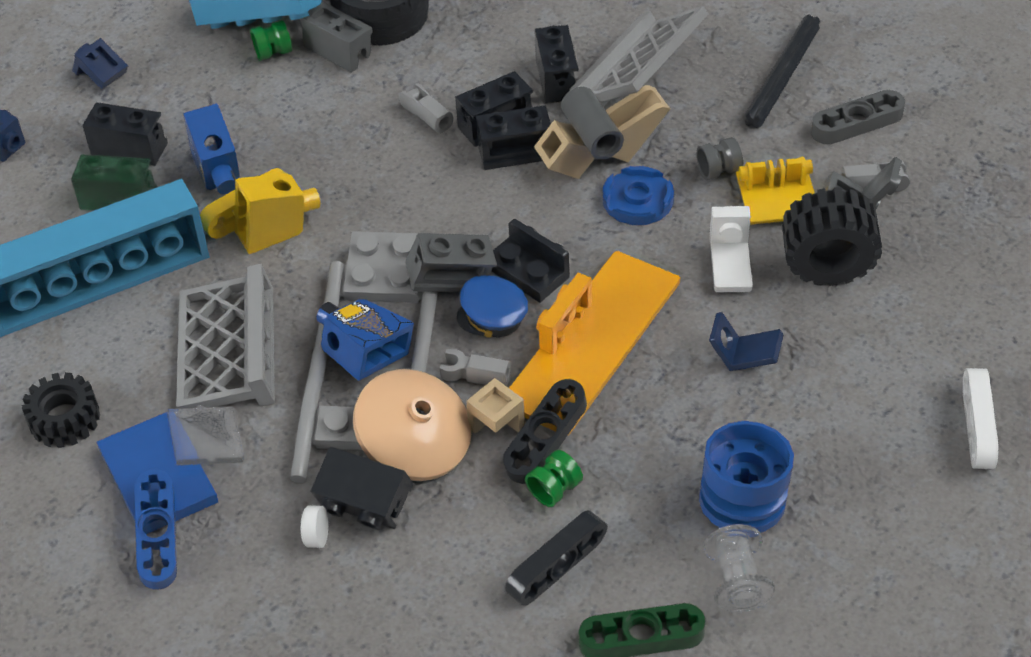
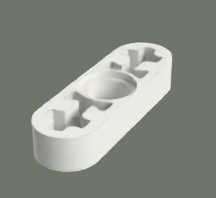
[963,368,998,469]

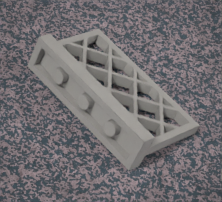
[569,5,708,107]
[176,264,275,414]

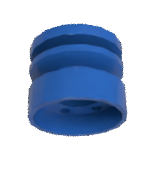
[699,421,794,535]

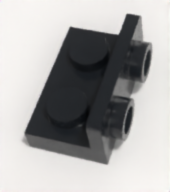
[491,219,570,303]

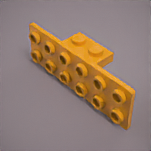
[509,251,680,436]

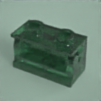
[71,154,157,211]

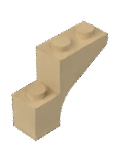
[534,85,670,179]

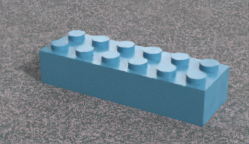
[0,179,210,337]

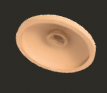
[353,369,471,481]

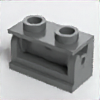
[405,233,497,292]

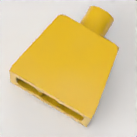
[235,173,321,254]

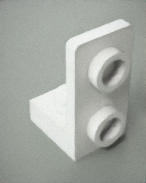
[710,206,753,292]

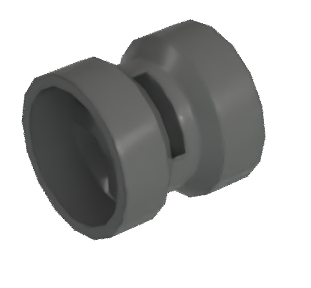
[696,137,743,180]

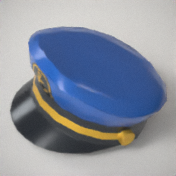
[457,275,528,338]

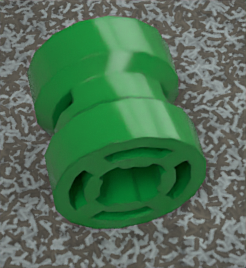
[250,20,292,61]
[525,450,583,507]

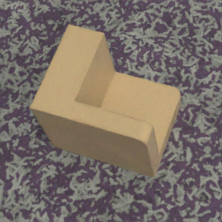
[466,378,525,433]

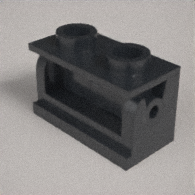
[535,25,579,104]
[455,71,533,147]
[82,102,168,166]
[476,105,551,170]
[310,447,413,530]

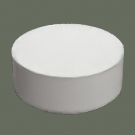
[300,505,329,548]

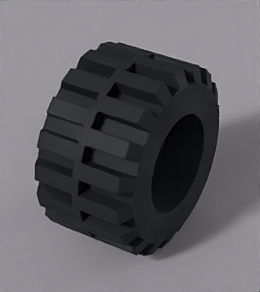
[782,187,882,286]

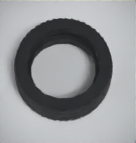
[330,0,429,46]

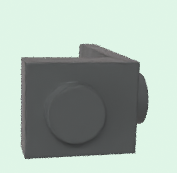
[823,157,902,209]

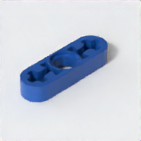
[134,468,177,590]

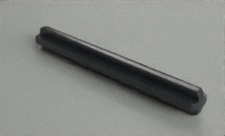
[745,14,821,128]

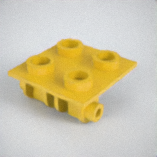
[736,156,815,225]

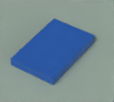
[96,410,219,534]

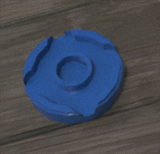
[603,166,674,225]

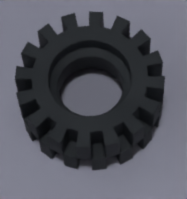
[22,372,100,448]

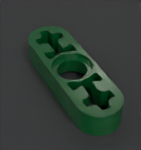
[579,603,705,657]

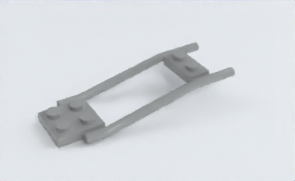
[290,231,438,483]

